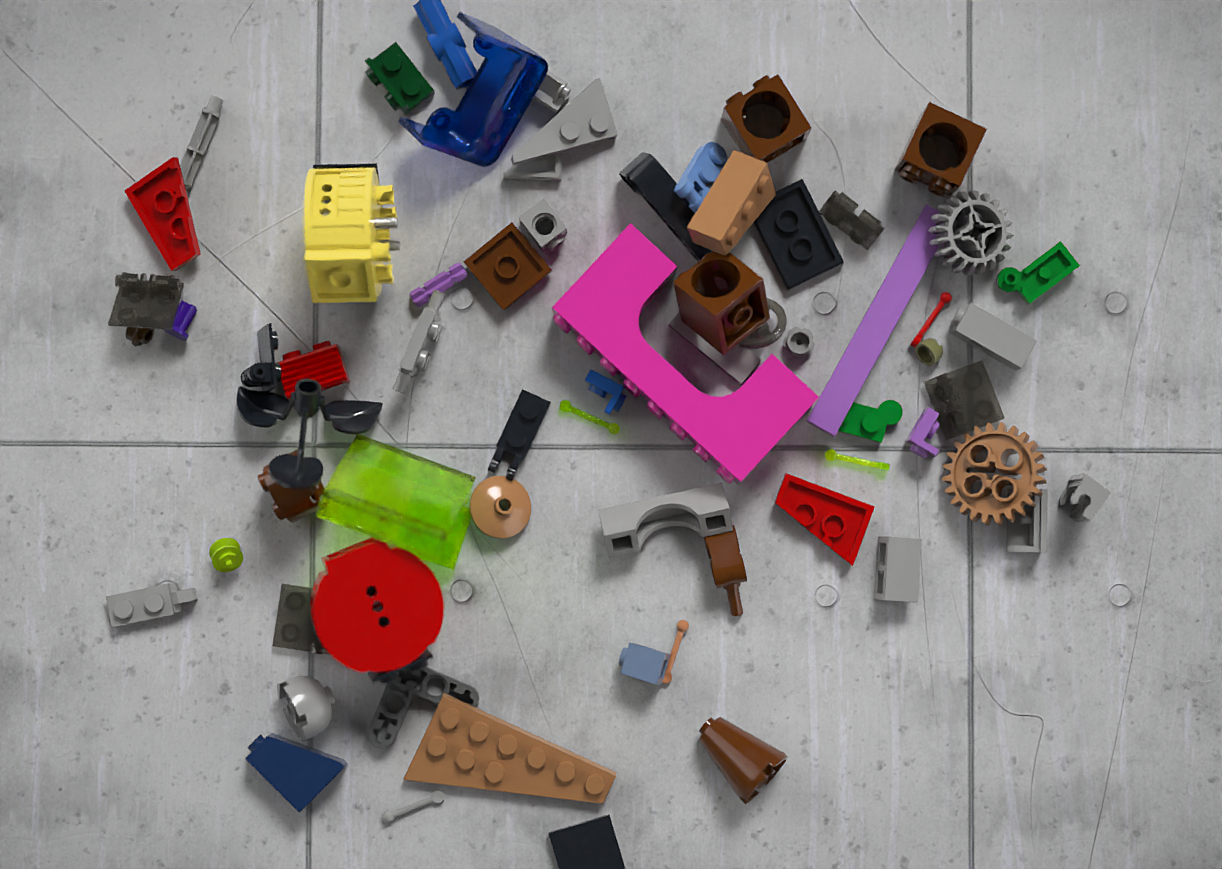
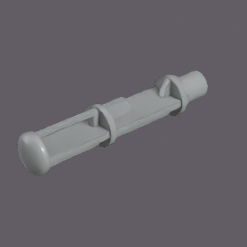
[180,95,223,189]

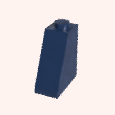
[245,733,348,813]

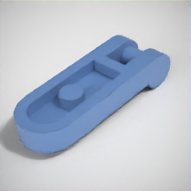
[674,142,727,213]

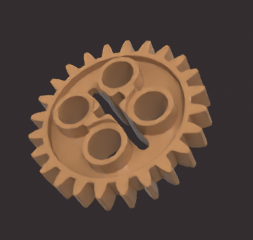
[942,422,1047,526]

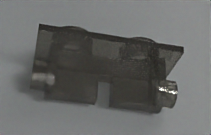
[819,190,885,250]

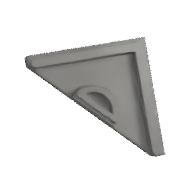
[503,152,562,181]

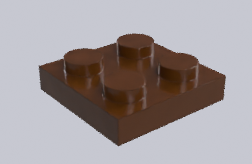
[463,222,552,311]

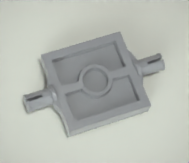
[392,290,446,394]

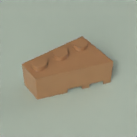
[687,150,776,256]

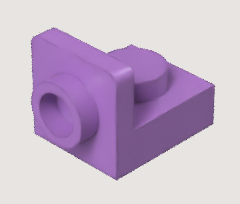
[905,407,940,459]

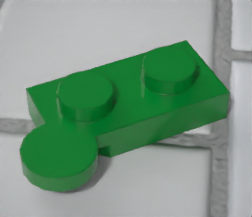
[996,241,1080,305]
[838,400,903,443]

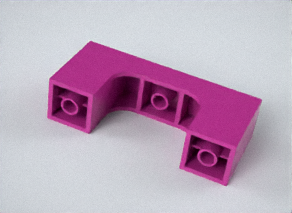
[552,223,819,484]

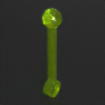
[559,400,620,435]
[825,449,890,471]

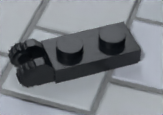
[488,389,551,481]

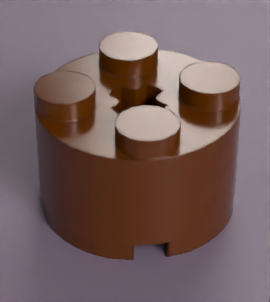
[258,449,328,523]

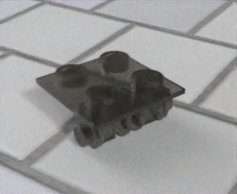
[108,272,184,330]
[923,360,1005,440]
[272,584,330,655]

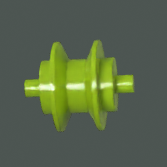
[209,538,243,572]

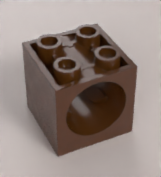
[721,74,812,164]
[894,102,987,197]
[673,251,770,355]

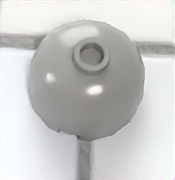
[277,676,335,742]

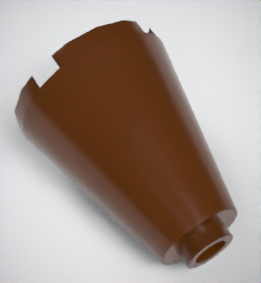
[699,717,788,804]

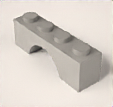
[598,482,733,558]

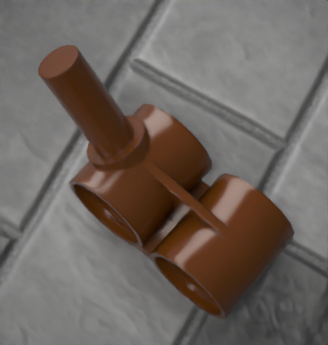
[704,525,747,616]

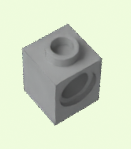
[519,199,567,252]

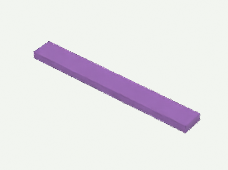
[806,204,940,437]

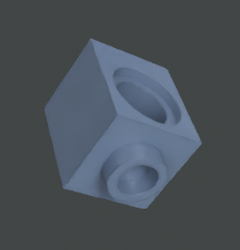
[619,643,671,685]

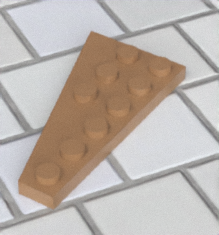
[403,693,616,804]

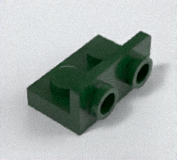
[365,42,435,115]

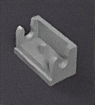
[1059,473,1111,522]
[1006,489,1048,553]
[874,536,922,603]

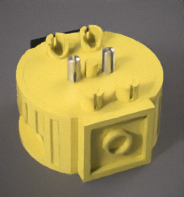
[304,163,401,303]

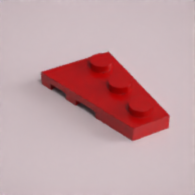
[124,157,201,271]
[774,473,875,566]

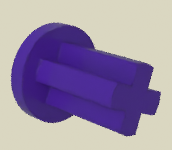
[161,301,197,341]

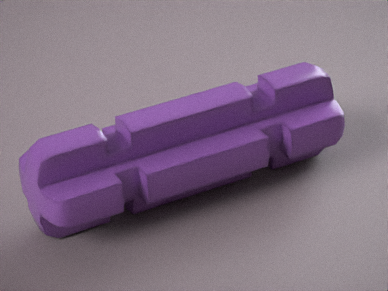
[409,262,468,307]

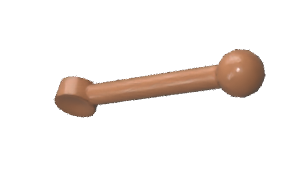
[663,620,689,684]

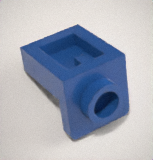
[585,369,627,416]

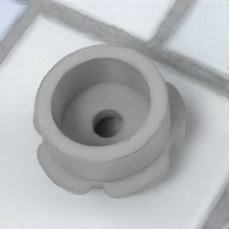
[783,327,815,358]

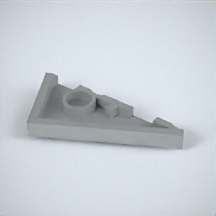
[511,78,618,165]

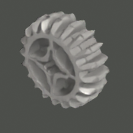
[928,190,1014,276]

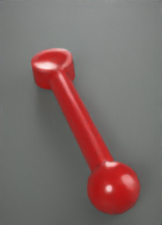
[910,292,952,348]

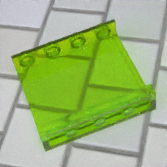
[316,434,476,561]

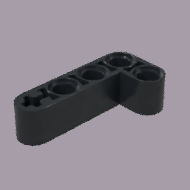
[619,152,712,262]

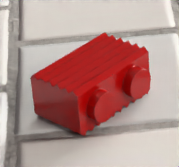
[277,341,351,400]

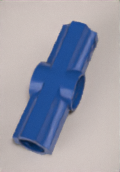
[413,0,480,90]

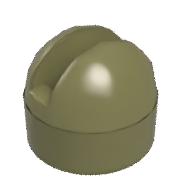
[915,338,943,366]

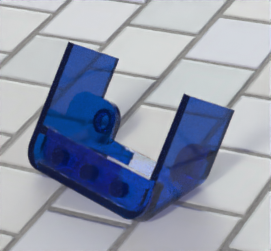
[398,12,548,167]

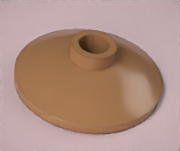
[469,476,531,539]

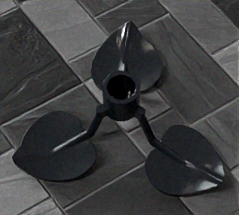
[236,379,383,490]

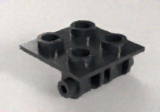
[240,323,281,393]

